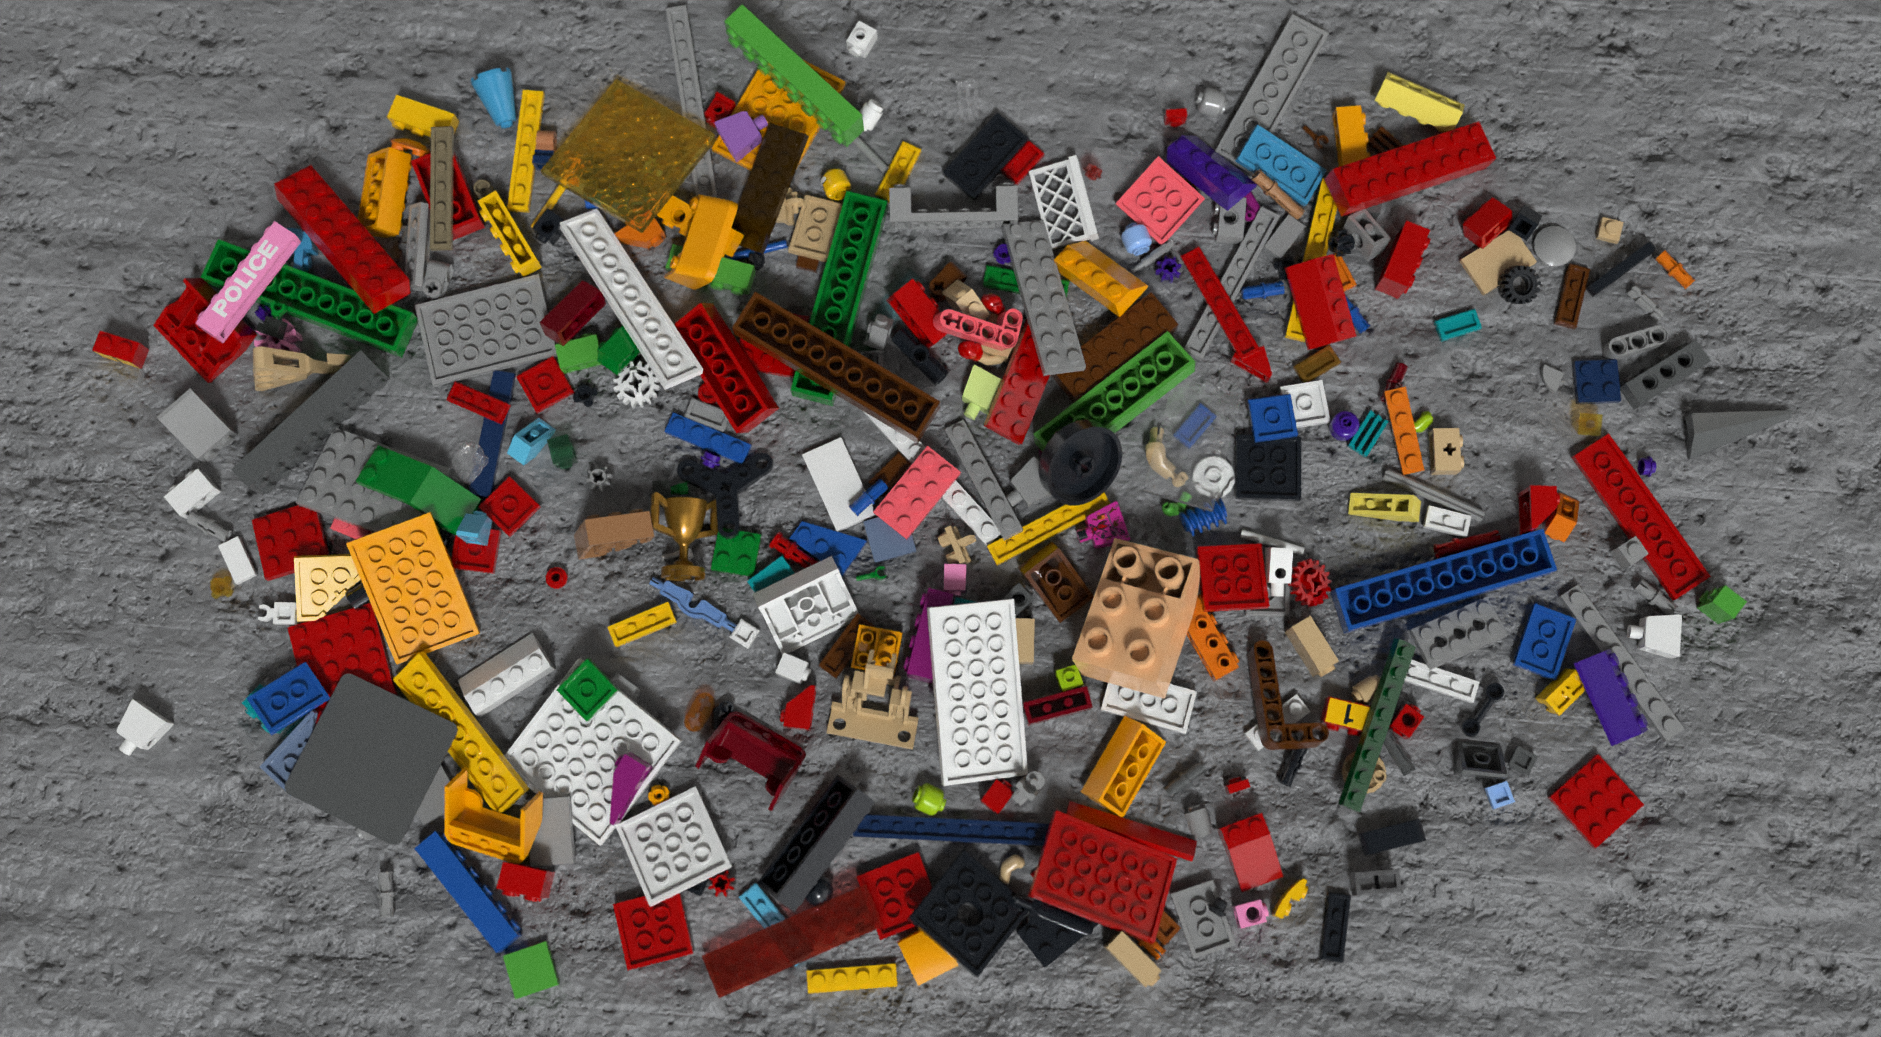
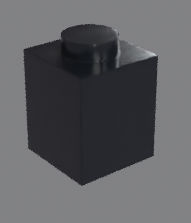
[1509,205,1542,241]

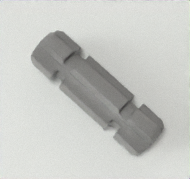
[1627,285,1665,321]

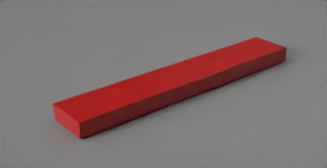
[1180,246,1261,362]
[1066,801,1197,861]

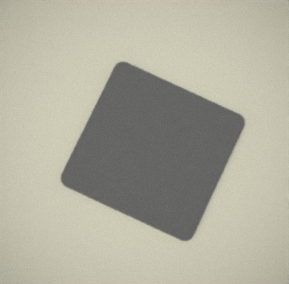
[285,674,458,845]

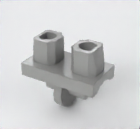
[1011,770,1045,806]

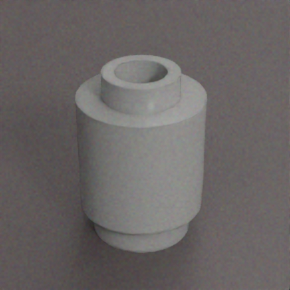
[1185,804,1212,839]

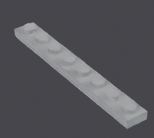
[1184,206,1280,361]
[1558,584,1684,742]

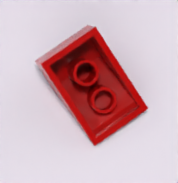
[1217,813,1283,892]

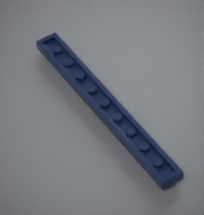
[853,815,1050,846]

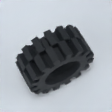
[1498,265,1541,304]

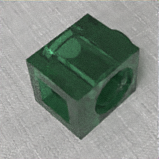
[547,434,578,470]

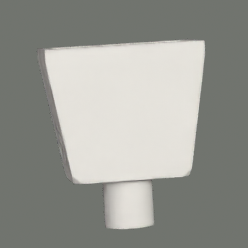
[1264,547,1293,596]
[1627,615,1682,659]
[116,699,174,756]

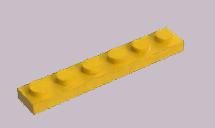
[507,90,545,213]
[987,493,1111,566]

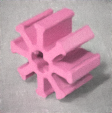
[254,319,303,353]

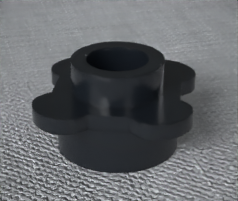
[1274,256,1296,280]
[573,383,598,407]

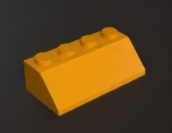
[358,147,412,238]
[1054,241,1148,317]
[1081,716,1166,817]

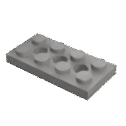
[1409,597,1508,671]

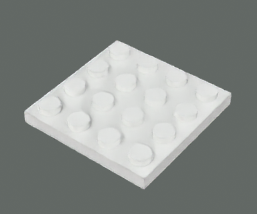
[616,786,732,907]

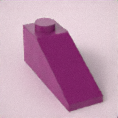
[610,752,653,825]

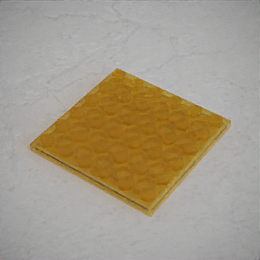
[540,79,717,233]

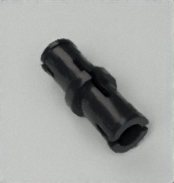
[1278,748,1308,787]

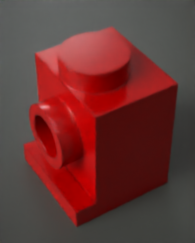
[704,92,736,128]

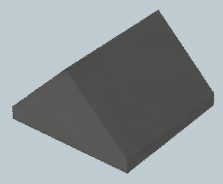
[1454,741,1507,780]

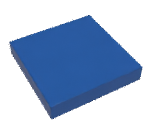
[1247,394,1298,443]

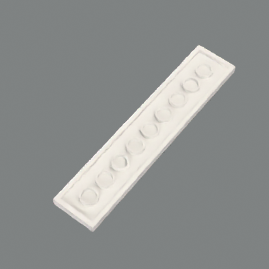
[560,209,703,390]

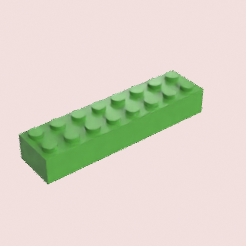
[724,4,864,147]
[1034,331,1195,462]

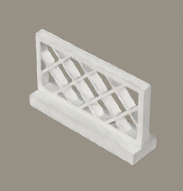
[1029,155,1099,250]

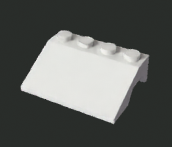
[753,556,859,656]

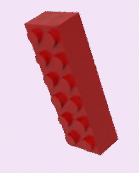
[674,302,779,433]

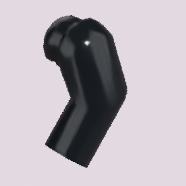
[711,700,735,730]

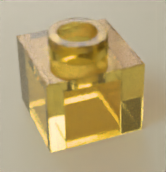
[1578,413,1603,436]

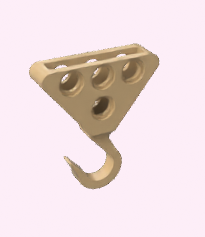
[253,347,352,391]

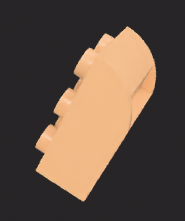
[1072,538,1200,699]

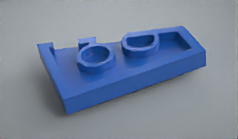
[789,521,867,577]

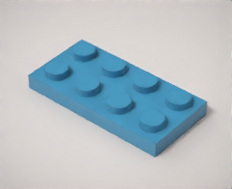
[1235,125,1327,206]

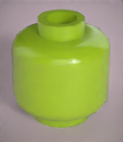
[912,783,946,816]

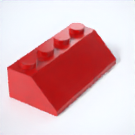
[1285,254,1356,350]

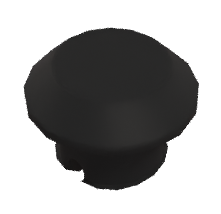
[746,252,765,270]
[1208,898,1228,917]

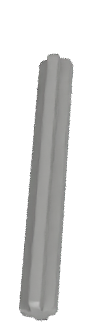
[1382,469,1485,522]

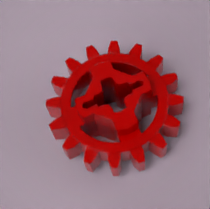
[1288,559,1332,607]

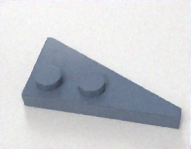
[260,710,319,796]

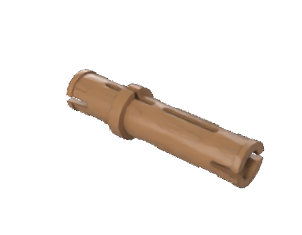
[1251,169,1305,220]

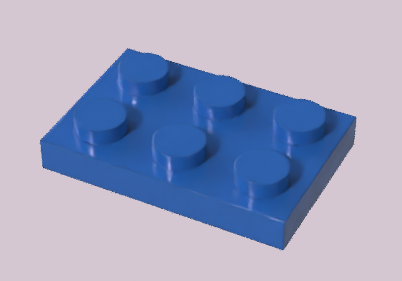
[1512,603,1576,681]
[247,662,330,736]

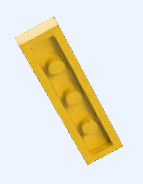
[806,963,898,994]

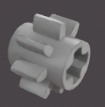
[586,465,614,493]

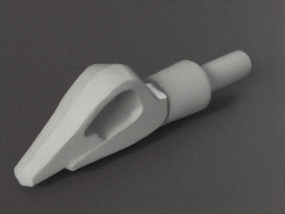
[1130,240,1174,274]

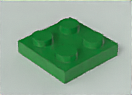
[711,528,762,577]
[557,658,619,722]

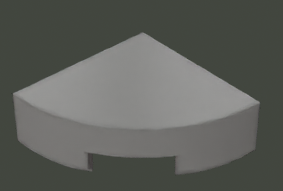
[1541,364,1564,393]

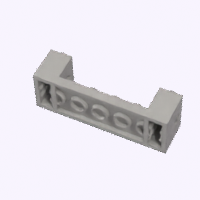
[889,183,1018,230]

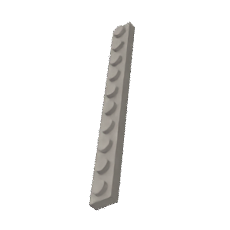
[666,5,718,198]

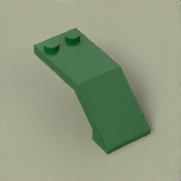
[356,445,482,535]

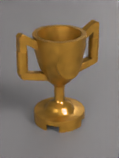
[650,492,718,582]

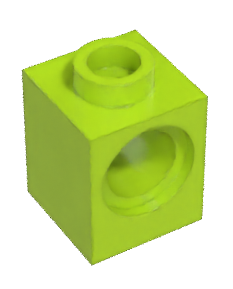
[1054,665,1084,693]

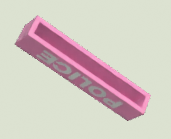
[195,221,301,343]

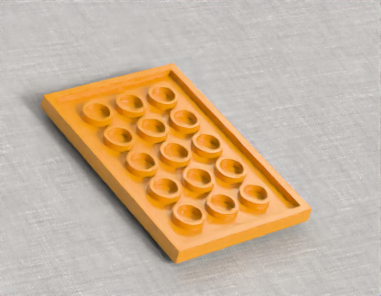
[712,59,846,171]
[346,512,480,665]

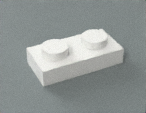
[1423,505,1471,538]

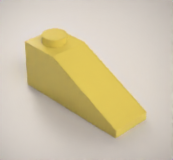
[1348,493,1421,522]

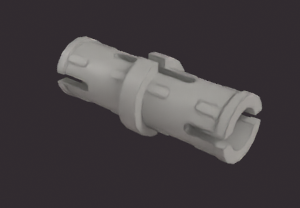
[187,511,233,543]
[1633,579,1678,615]
[377,872,395,918]

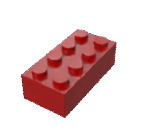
[411,152,485,240]

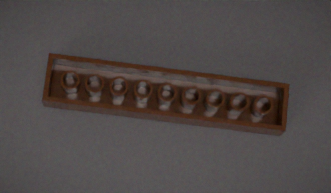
[732,292,940,443]

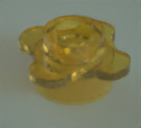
[210,576,233,599]

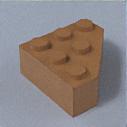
[574,509,654,560]

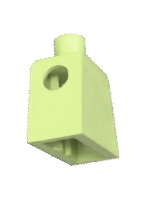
[962,365,1002,420]

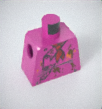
[1076,501,1131,549]

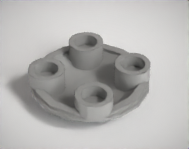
[1534,226,1576,266]

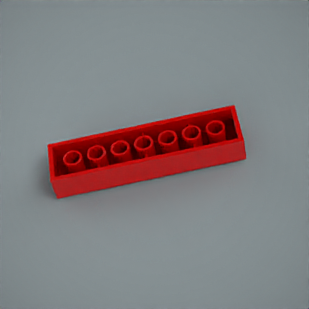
[1324,121,1496,217]
[274,165,411,314]

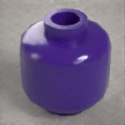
[1329,411,1359,441]

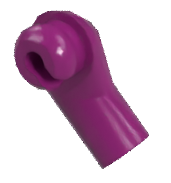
[1244,191,1260,222]

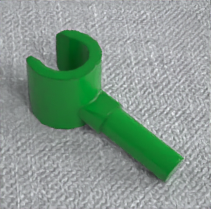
[856,566,887,581]

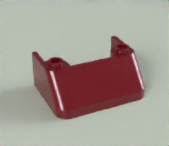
[695,711,806,811]

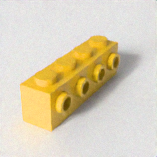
[478,191,542,278]

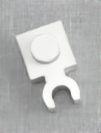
[258,602,297,625]

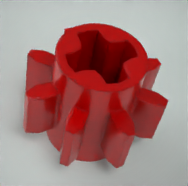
[708,870,736,897]

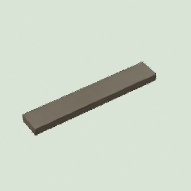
[430,126,454,251]

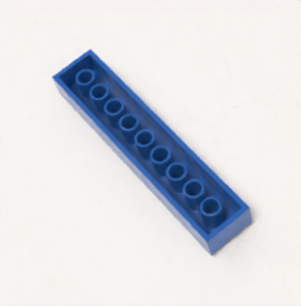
[1330,529,1557,634]

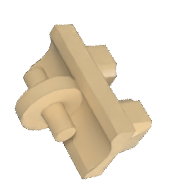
[776,188,804,226]

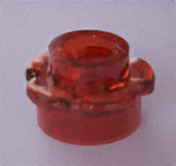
[1083,163,1103,181]

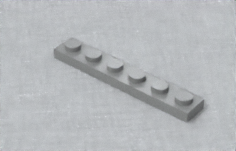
[945,420,1023,541]

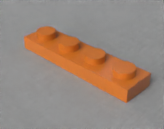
[1383,386,1424,475]

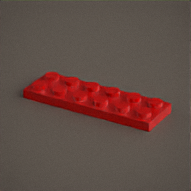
[983,320,1050,445]

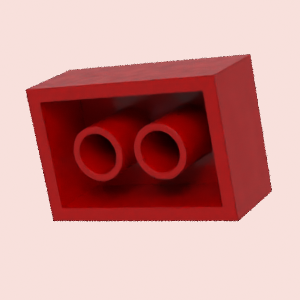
[1375,220,1431,299]
[886,278,951,349]

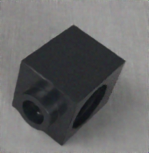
[532,208,565,246]

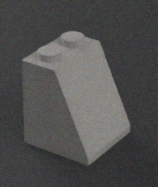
[157,389,238,463]

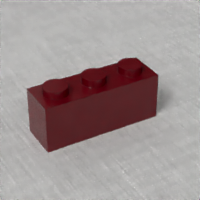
[539,280,606,346]
[1022,686,1093,726]

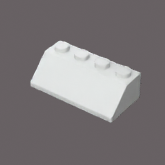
[458,633,556,717]

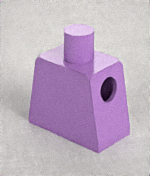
[714,111,768,162]

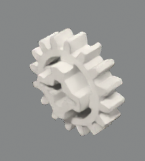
[613,361,660,408]

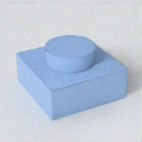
[1484,781,1515,810]

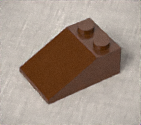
[1018,542,1094,623]

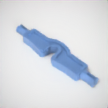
[649,577,737,632]

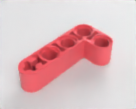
[933,308,1023,351]

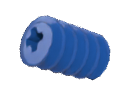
[1179,498,1227,536]

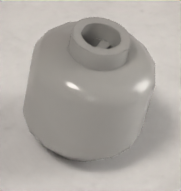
[1195,87,1227,118]

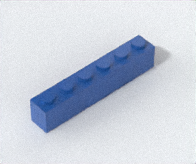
[414,831,522,953]

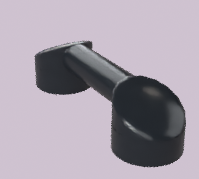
[1462,683,1504,737]

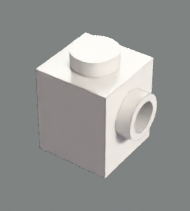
[846,21,878,58]

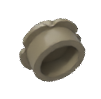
[473,180,494,199]

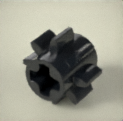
[1328,230,1355,257]

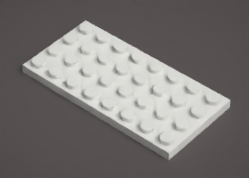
[927,599,1028,786]

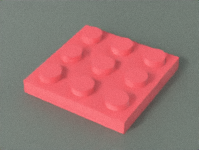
[1115,156,1205,246]

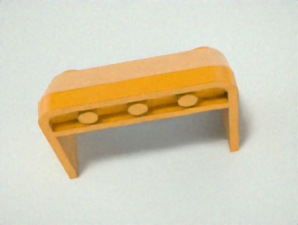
[664,194,738,290]
[445,768,543,864]

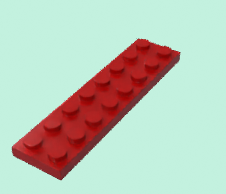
[1571,433,1711,601]

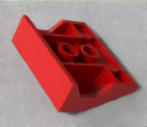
[153,278,257,383]

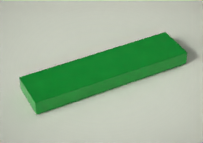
[983,265,1070,297]

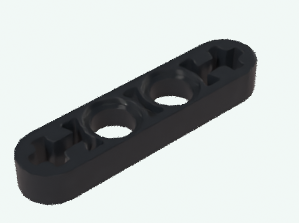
[1586,241,1657,297]

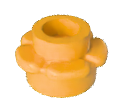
[648,785,670,806]

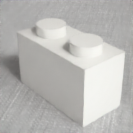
[164,468,221,519]

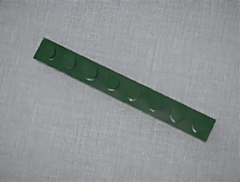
[1338,638,1416,812]

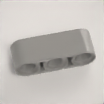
[1602,325,1669,360]

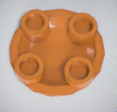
[390,138,431,157]

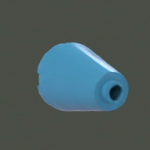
[470,68,516,129]

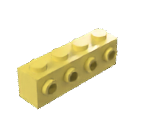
[1375,72,1465,133]

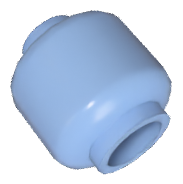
[1121,223,1152,256]

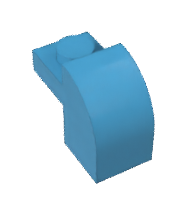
[286,228,318,273]

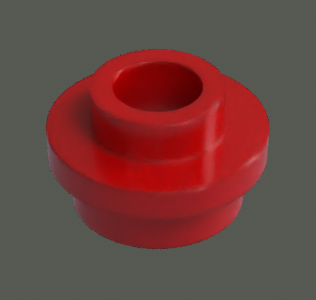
[546,567,568,589]

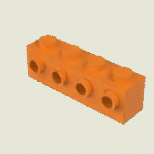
[1186,594,1239,682]

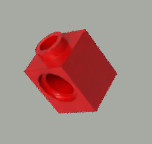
[1389,704,1424,740]
[980,779,1014,815]

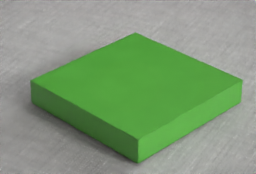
[503,941,560,999]

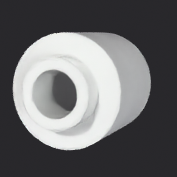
[859,99,884,131]

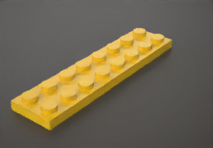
[393,651,529,813]

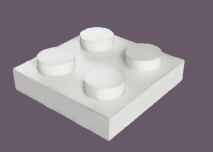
[1279,380,1331,428]

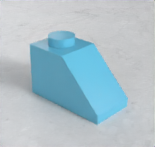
[507,418,556,465]
[456,511,492,546]

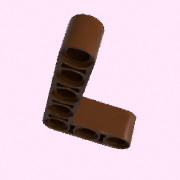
[1247,640,1329,750]

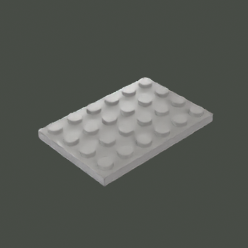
[415,274,557,387]
[296,428,452,533]

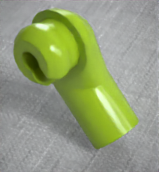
[1414,411,1433,433]

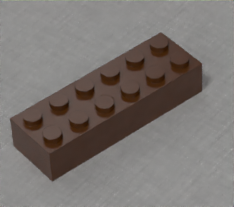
[1051,292,1179,403]

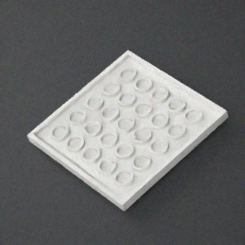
[505,658,682,846]

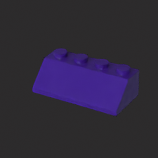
[1167,135,1257,211]
[1574,649,1648,746]

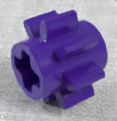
[1155,256,1182,283]

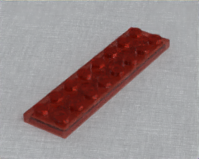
[702,884,884,998]

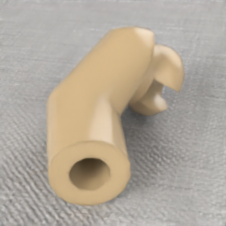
[999,855,1025,884]

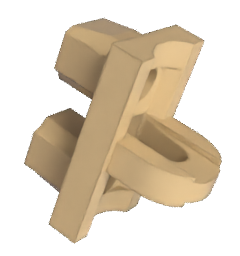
[938,526,976,564]

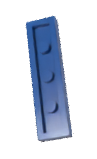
[664,413,752,464]

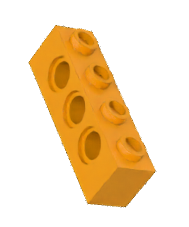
[657,193,744,257]

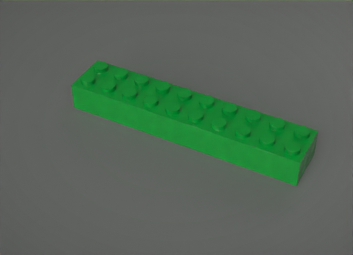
[790,191,888,406]
[201,239,418,358]

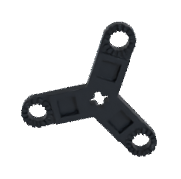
[677,453,773,539]

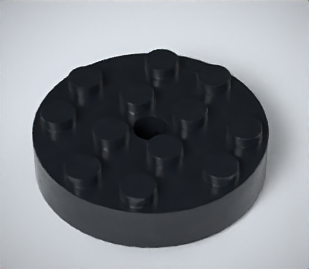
[1039,419,1122,506]

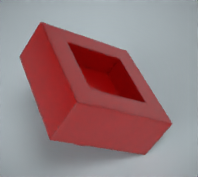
[1164,108,1187,127]
[1224,776,1251,795]

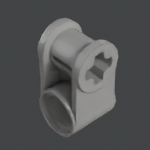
[422,260,453,301]

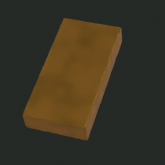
[1293,345,1341,383]

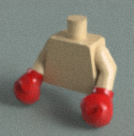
[958,293,1020,366]

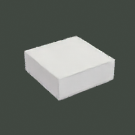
[730,619,760,649]

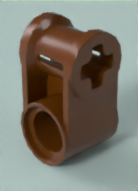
[929,262,968,302]

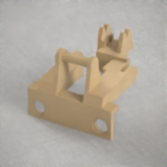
[827,649,919,750]

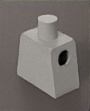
[1005,456,1052,508]

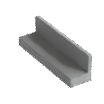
[404,202,430,292]

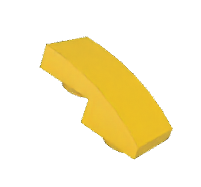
[1272,879,1308,919]

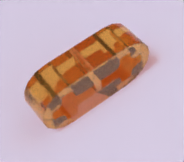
[684,692,715,732]

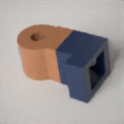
[532,130,557,171]

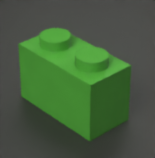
[555,333,602,374]
[1697,585,1747,624]

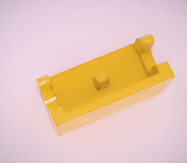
[1535,668,1585,716]

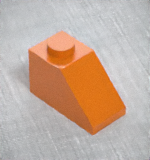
[614,211,666,249]
[1544,492,1579,542]

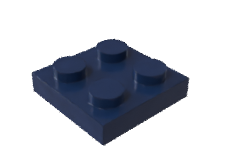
[1572,360,1621,405]

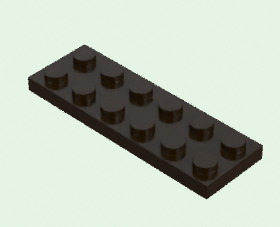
[731,123,809,254]

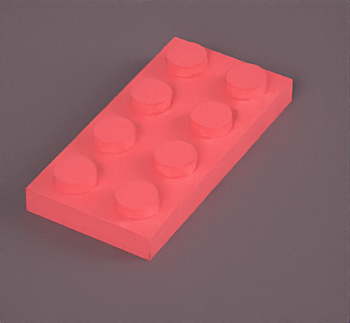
[873,445,961,540]

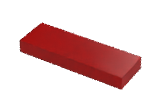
[446,381,511,425]

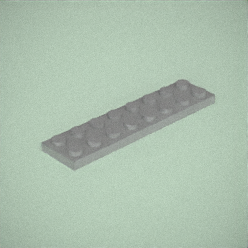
[1215,14,1329,174]
[1002,220,1086,376]

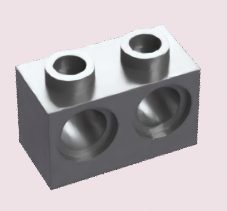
[1349,869,1402,895]

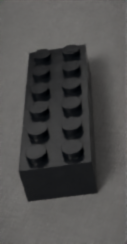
[757,774,875,912]

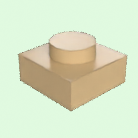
[1596,217,1624,244]

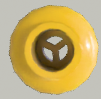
[821,169,851,200]

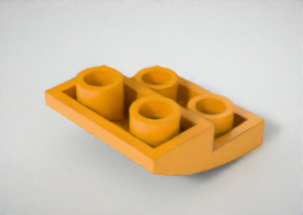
[851,624,903,676]
[897,930,958,986]

